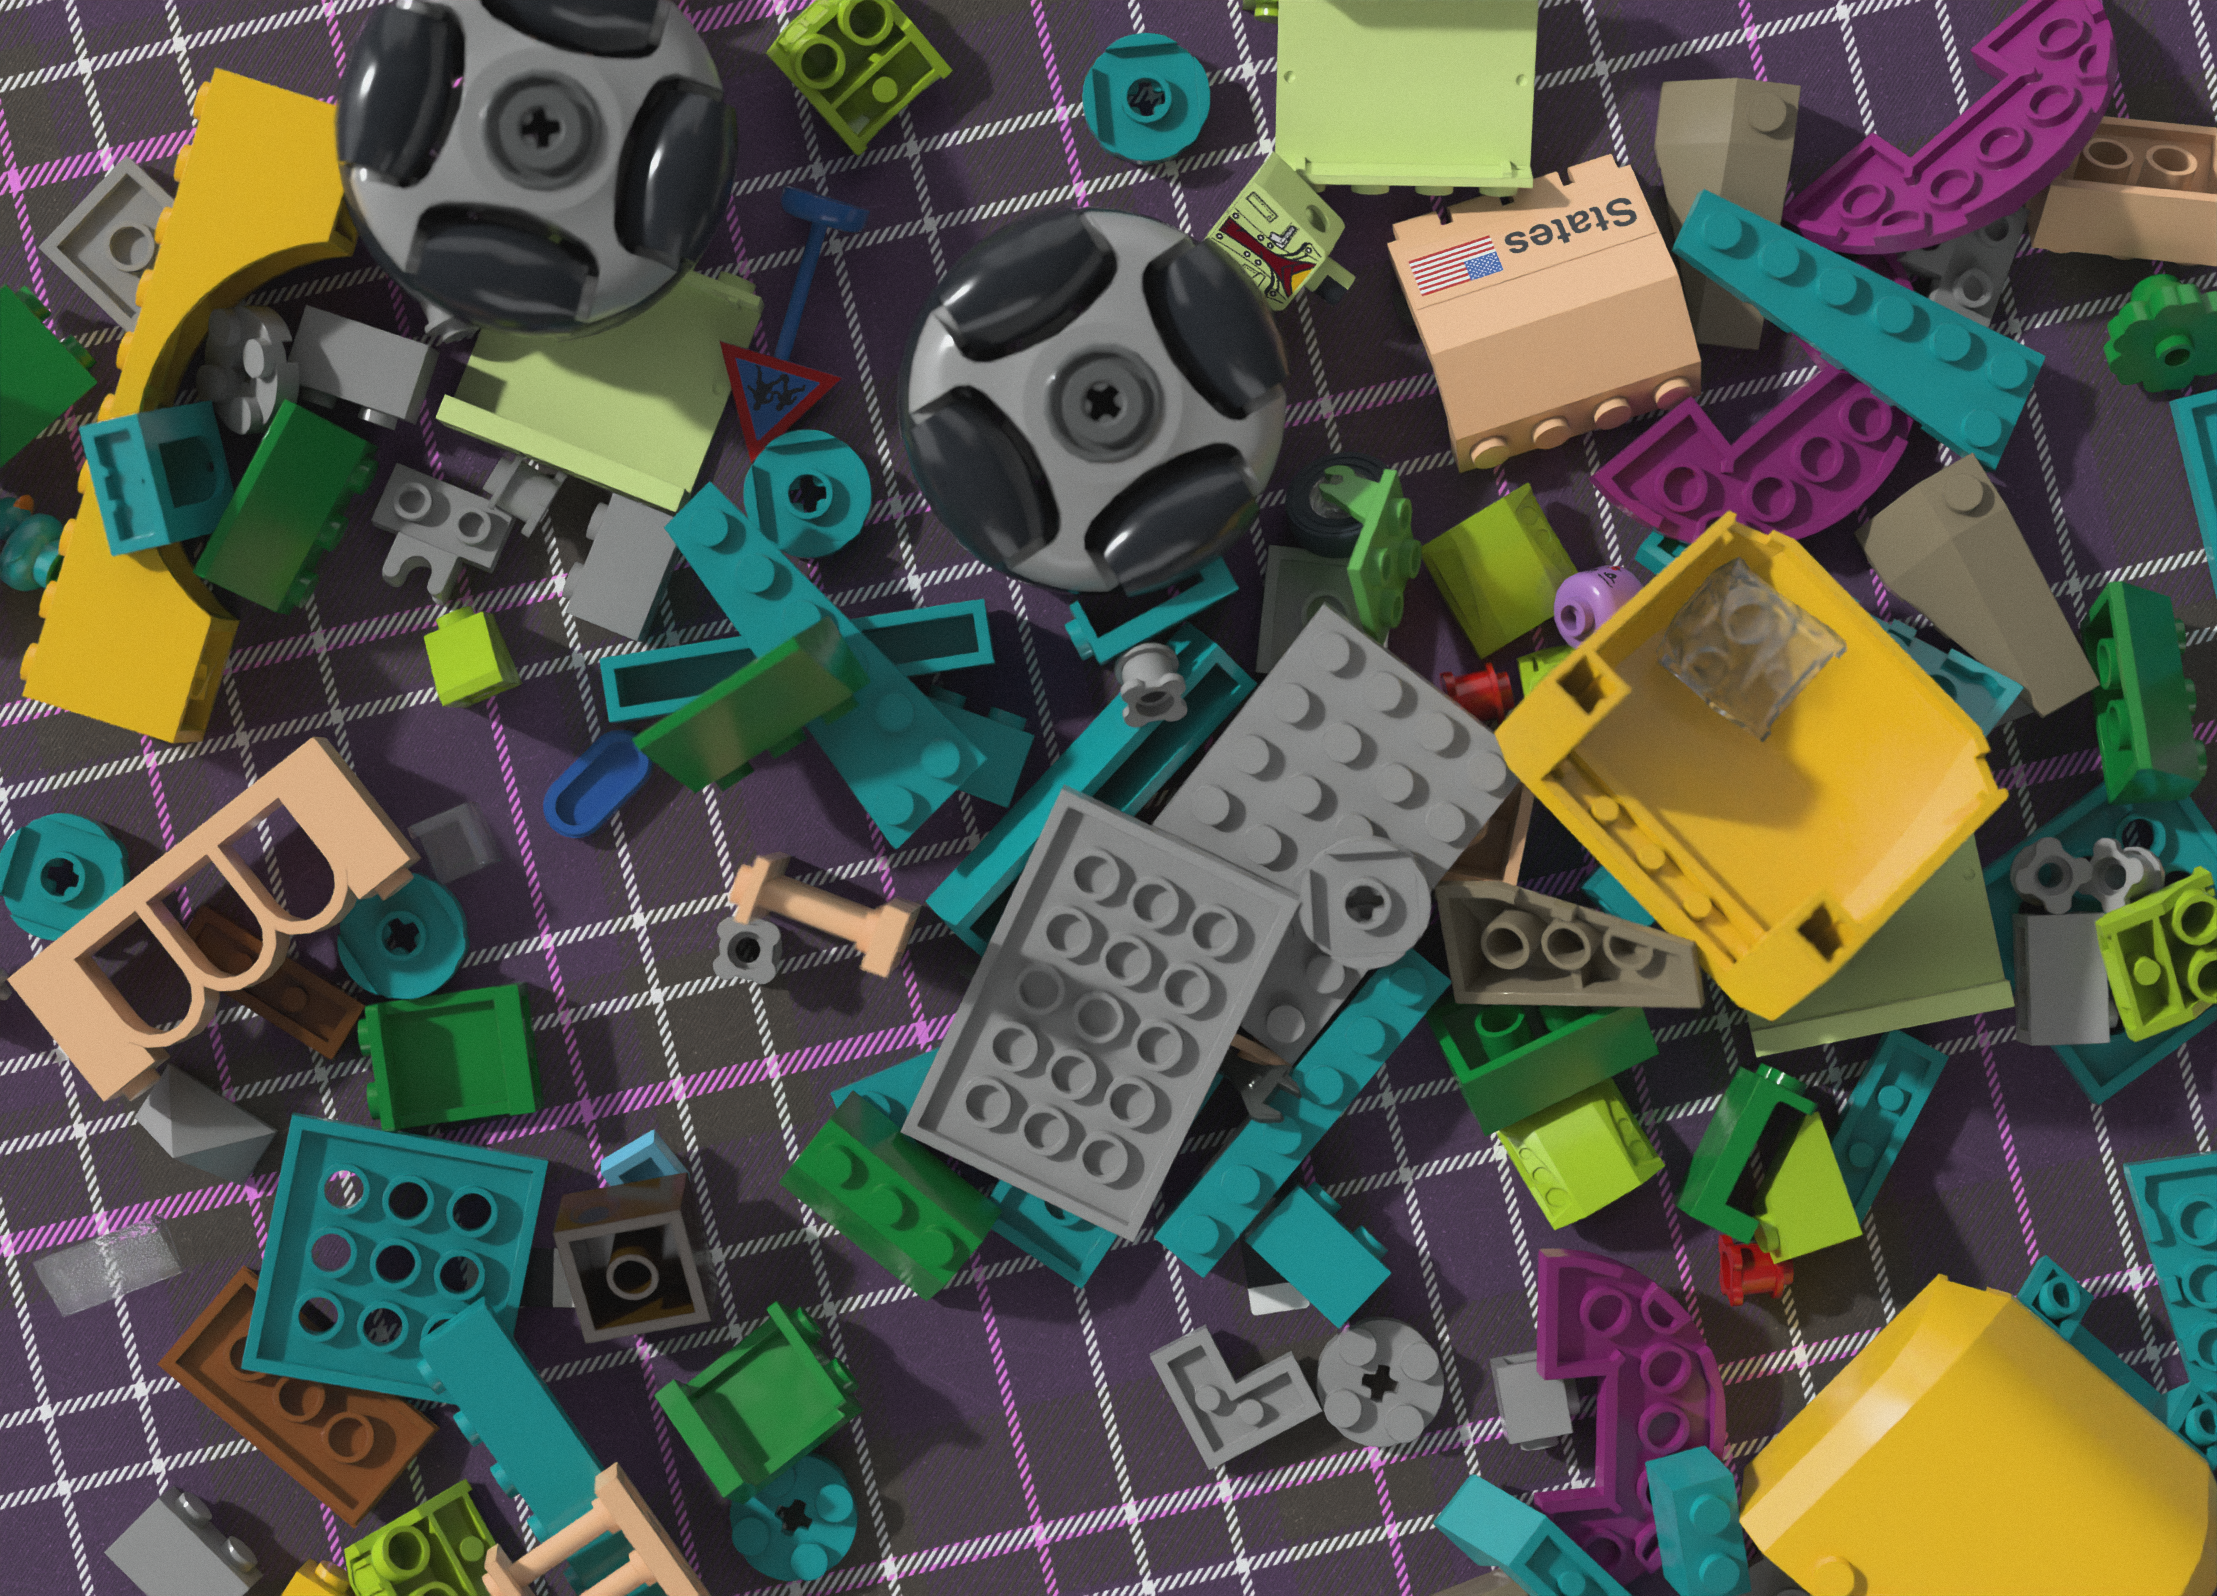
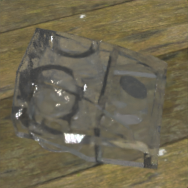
[1656,557,1848,742]

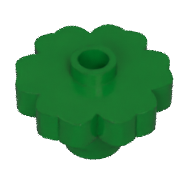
[2103,274,2217,393]

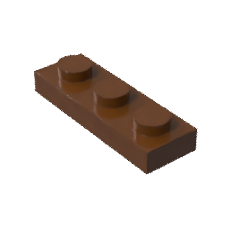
[168,904,370,1060]

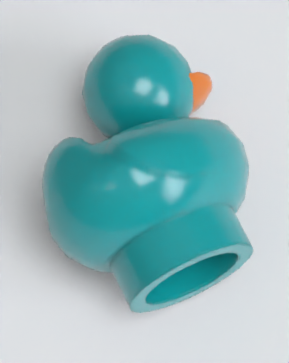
[0,494,65,592]

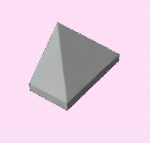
[134,1063,278,1186]

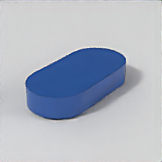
[543,730,655,838]

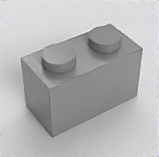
[287,305,440,430]
[562,493,681,643]
[2012,911,2118,1046]
[104,1486,263,1596]

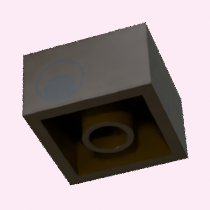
[553,1172,718,1344]

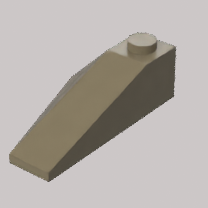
[1654,78,1801,351]
[1852,453,2100,719]
[1435,881,1705,1008]

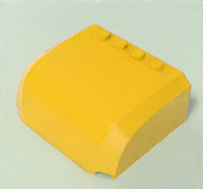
[1494,511,2009,1021]
[1739,1274,2217,1596]

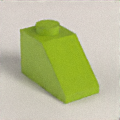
[423,606,523,709]
[1752,1111,1863,1264]

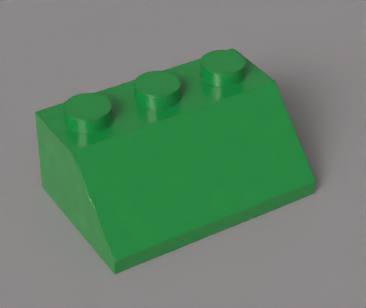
[193,399,379,615]
[2079,581,2207,806]
[632,615,871,794]
[1424,993,1659,1137]
[778,1090,1003,1302]

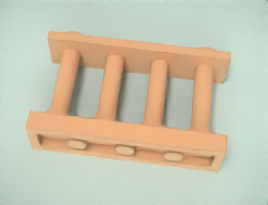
[729,851,922,978]
[482,1462,711,1596]

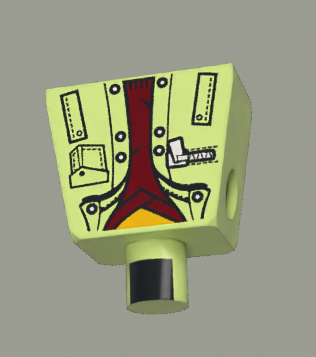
[1205,151,1356,311]

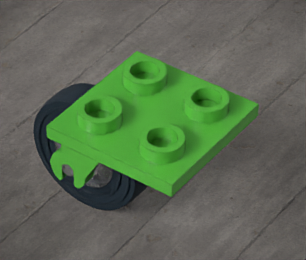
[1285,452,1422,646]

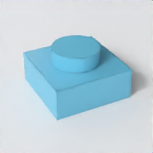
[601,1129,690,1186]

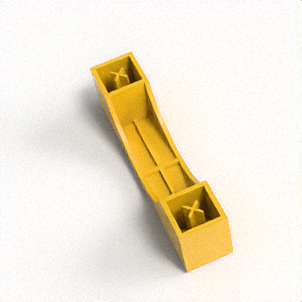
[20,67,359,743]

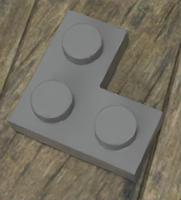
[1150,1324,1322,1470]

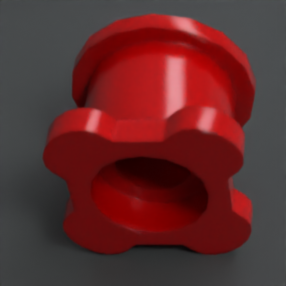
[1439,662,1514,725]
[1718,1234,1794,1307]

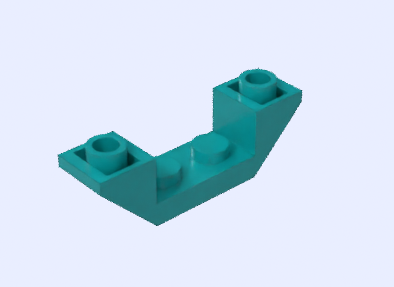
[2016,1255,2217,1471]
[1433,1474,1632,1596]

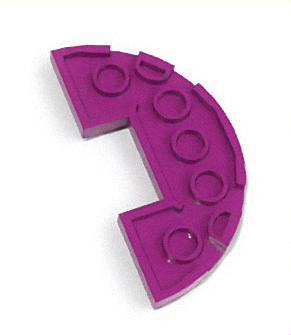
[1780,0,2118,254]
[1588,253,1914,545]
[1534,1248,1726,1587]

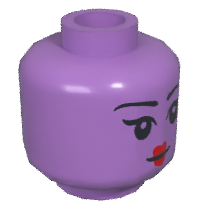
[1554,565,1644,649]

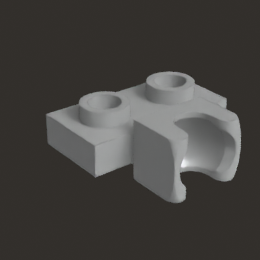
[1895,207,2030,328]
[371,463,517,605]

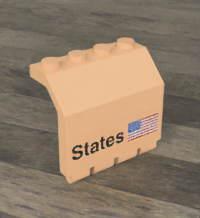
[1387,154,1701,473]

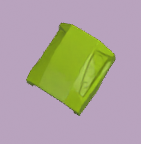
[765,0,953,157]
[1421,483,1579,660]
[2095,866,2217,1042]
[1495,1077,1665,1230]
[344,1479,496,1596]

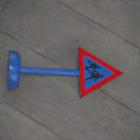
[719,185,870,463]

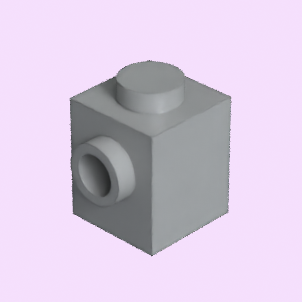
[1490,1350,1580,1451]

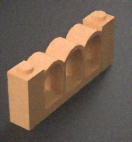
[7,737,421,1102]

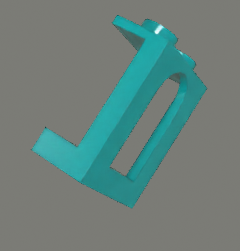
[79,400,234,556]
[1064,557,1239,667]

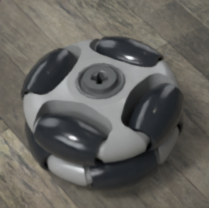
[334,0,739,342]
[897,205,1292,598]

